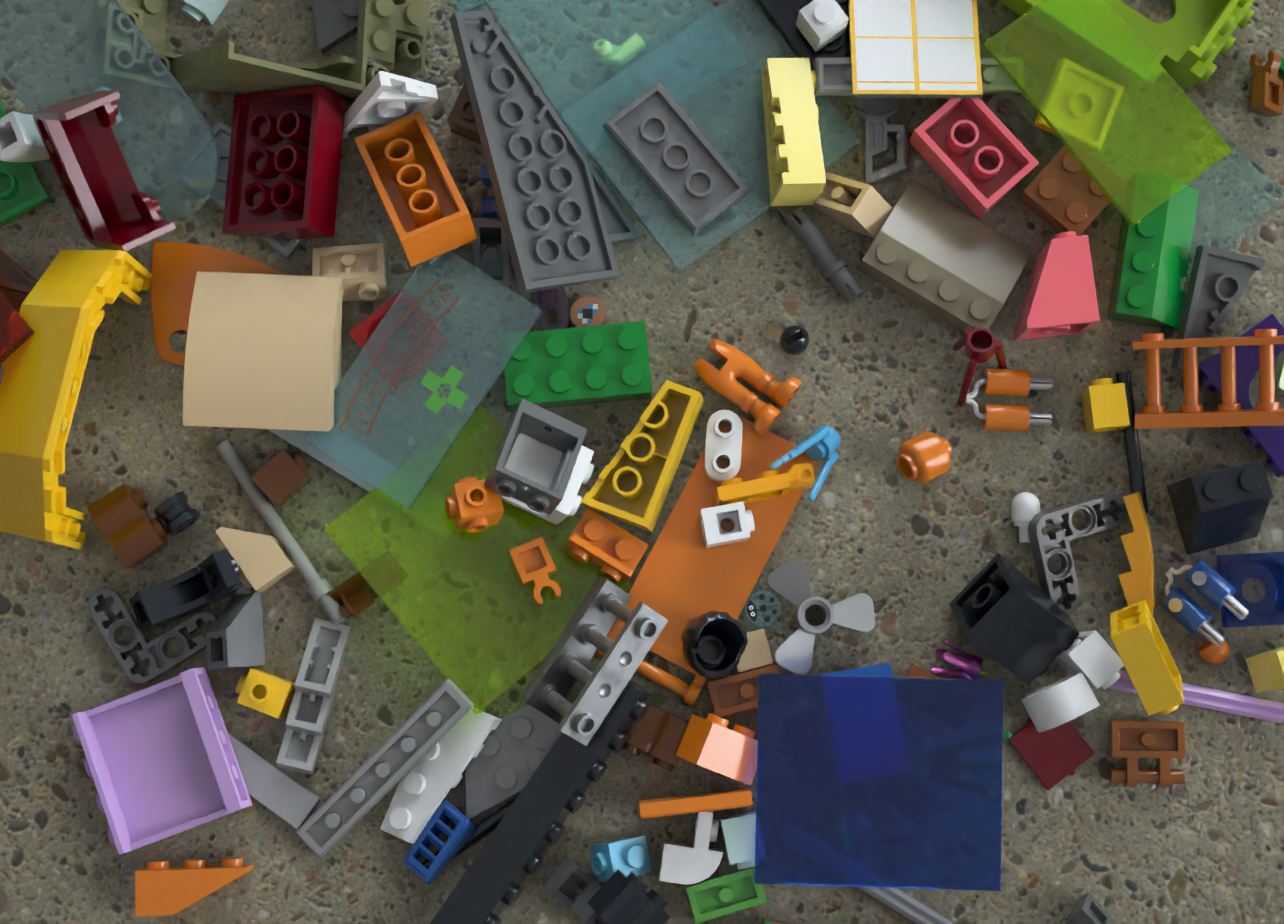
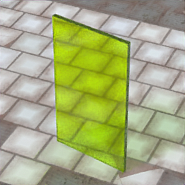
[983,0,1232,226]

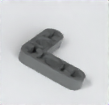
[1028,494,1128,615]
[88,588,218,683]

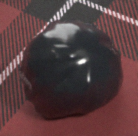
[681,610,748,678]

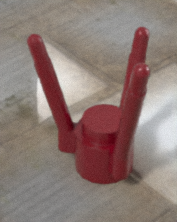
[953,327,1007,406]

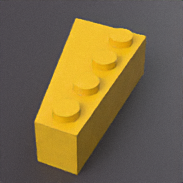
[580,380,704,533]

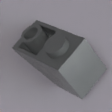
[205,592,266,670]

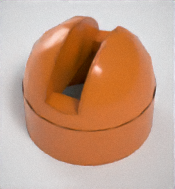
[1196,639,1230,665]

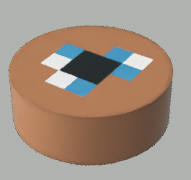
[570,296,605,327]

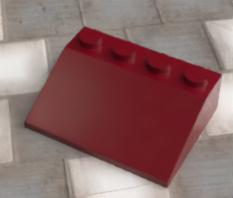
[222,85,346,239]

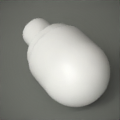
[1011,492,1041,542]

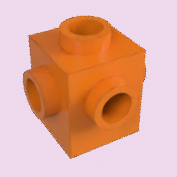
[445,477,504,533]

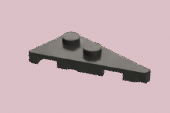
[1171,245,1265,369]

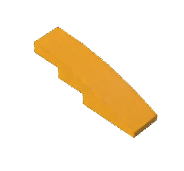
[1118,492,1156,618]

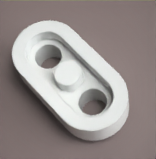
[704,410,743,483]

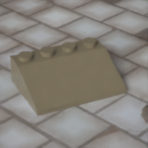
[857,180,1033,333]

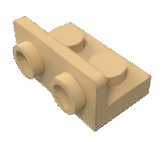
[312,243,388,302]

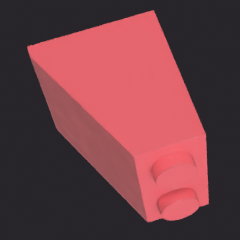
[1013,231,1100,341]

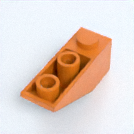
[135,858,254,917]

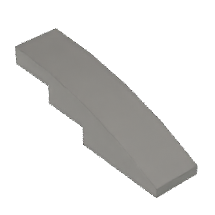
[276,618,351,775]

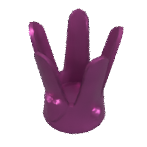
[930,640,988,684]

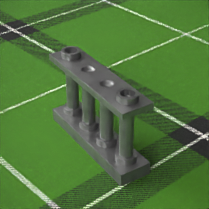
[520,575,669,746]

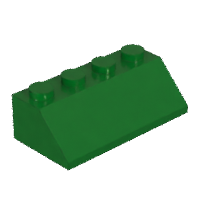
[1107,172,1199,330]

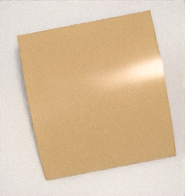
[183,271,342,432]

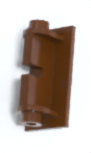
[329,551,408,620]

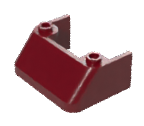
[33,90,176,252]

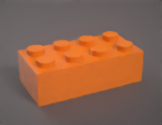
[354,111,478,267]

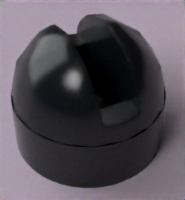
[780,325,809,355]

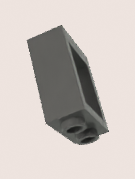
[484,398,587,515]

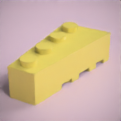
[761,58,826,206]

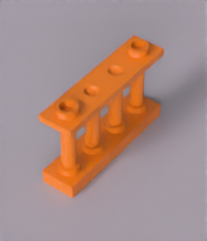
[1133,329,1284,429]

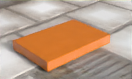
[639,788,753,819]

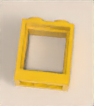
[1110,600,1184,716]

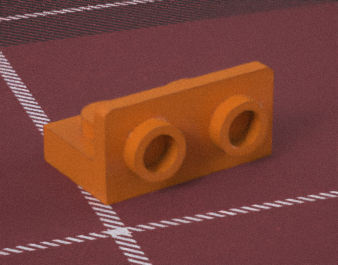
[564,508,649,583]

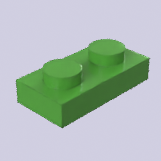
[685,866,767,924]

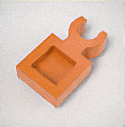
[508,537,561,607]

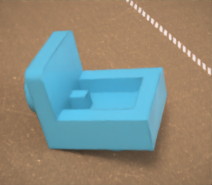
[590,835,652,882]

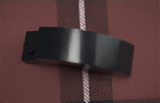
[129,548,243,633]

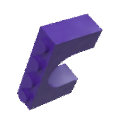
[1198,313,1284,478]

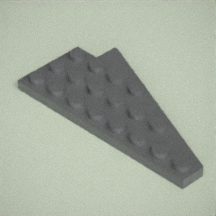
[449,10,639,294]

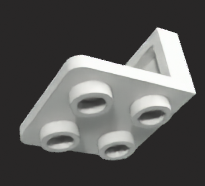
[501,433,594,525]

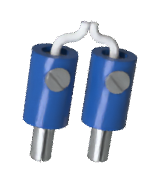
[1161,560,1249,647]

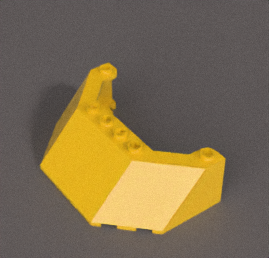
[0,249,153,551]

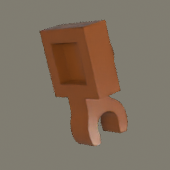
[1249,50,1283,117]

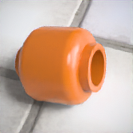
[896,431,952,484]

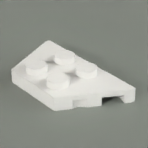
[342,71,438,139]

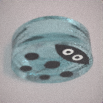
[744,590,781,627]

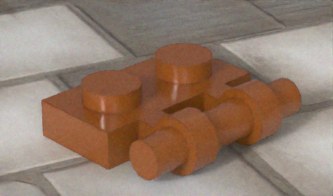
[1108,720,1186,787]

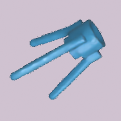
[770,425,841,502]

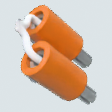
[966,368,1053,432]

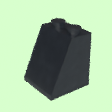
[1167,458,1272,555]
[950,553,1079,685]

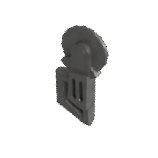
[850,96,909,186]

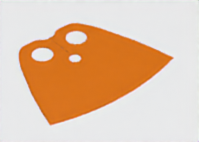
[151,242,285,366]

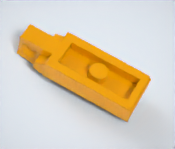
[715,463,815,506]

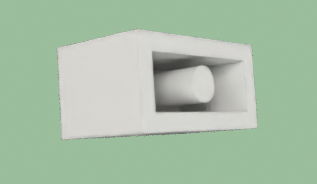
[1056,630,1124,690]

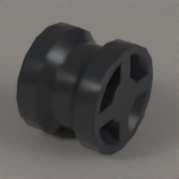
[154,491,201,536]

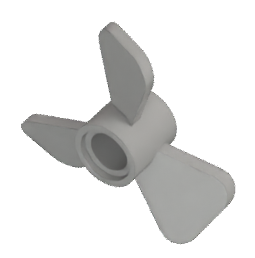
[768,559,876,675]

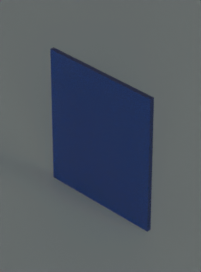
[753,674,1005,891]

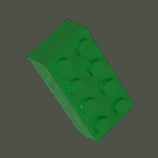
[501,321,652,412]

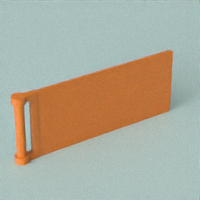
[596,414,819,706]

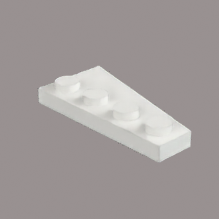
[380,707,502,844]

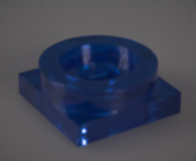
[1216,552,1284,628]

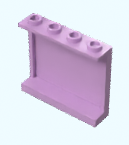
[72,667,253,855]

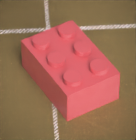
[909,95,1039,219]

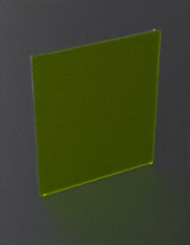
[323,406,633,715]

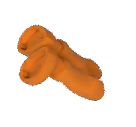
[692,338,802,436]

